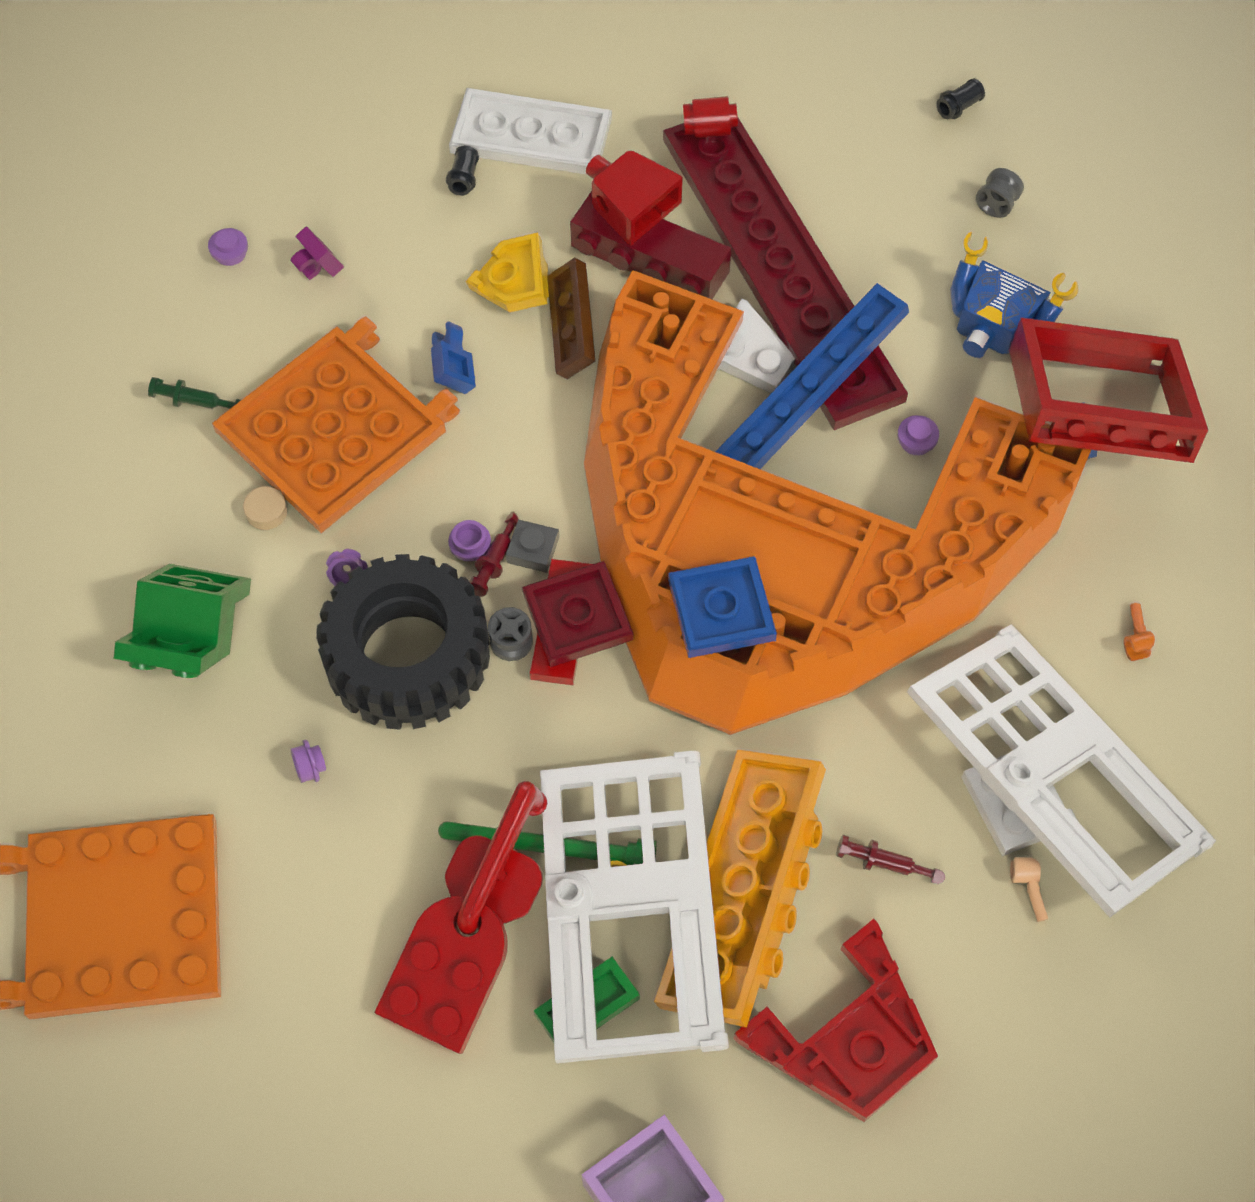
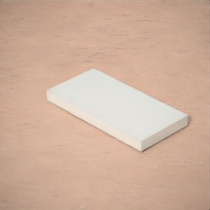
[449,88,612,175]

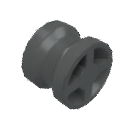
[976,168,1024,218]
[488,607,533,661]

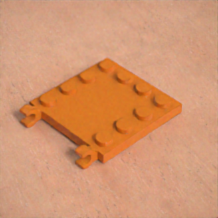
[212,316,460,533]
[0,814,221,1020]

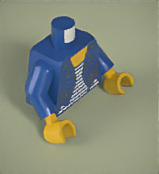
[950,232,1079,358]

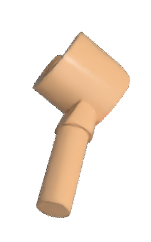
[1010,857,1048,922]

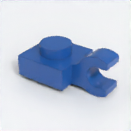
[431,321,476,394]

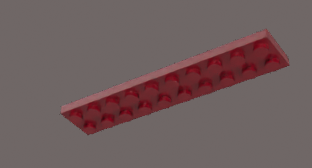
[663,118,908,430]

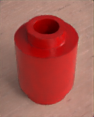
[683,96,738,138]

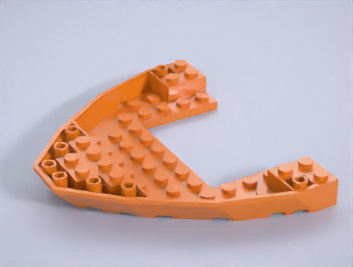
[584,270,1091,735]

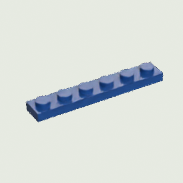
[715,283,909,469]

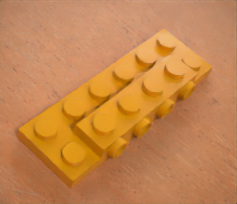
[654,750,826,1028]

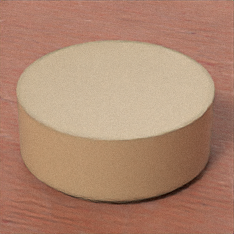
[243,486,288,530]

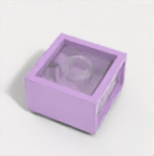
[582,1114,725,1202]

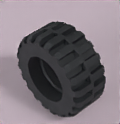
[316,554,490,730]

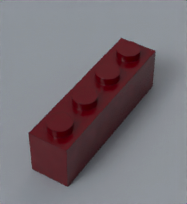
[570,191,732,300]

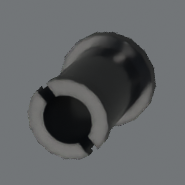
[936,78,985,119]
[446,145,479,196]

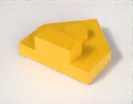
[466,232,549,312]

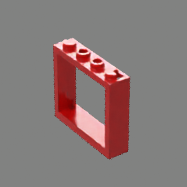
[1009,318,1209,463]

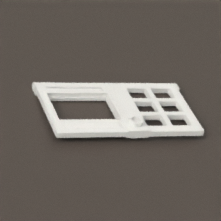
[907,624,1216,918]
[540,751,729,1064]

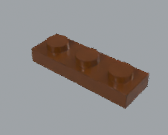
[547,257,596,379]

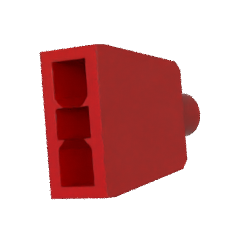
[586,151,683,246]

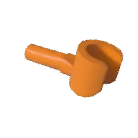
[1124,603,1155,661]

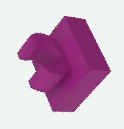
[290,226,344,280]

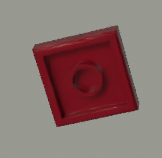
[522,561,634,667]

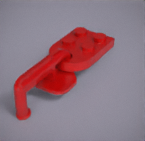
[374,781,548,1054]

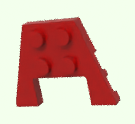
[733,918,938,1122]

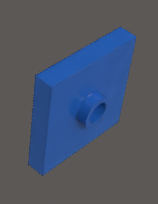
[668,556,777,658]

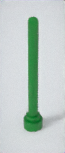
[438,821,657,865]

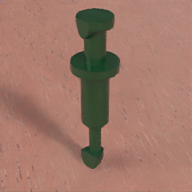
[148,377,241,409]

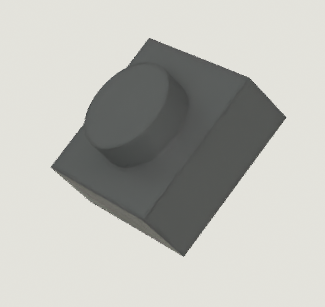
[506,519,559,573]

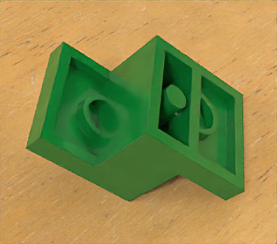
[113,564,251,678]

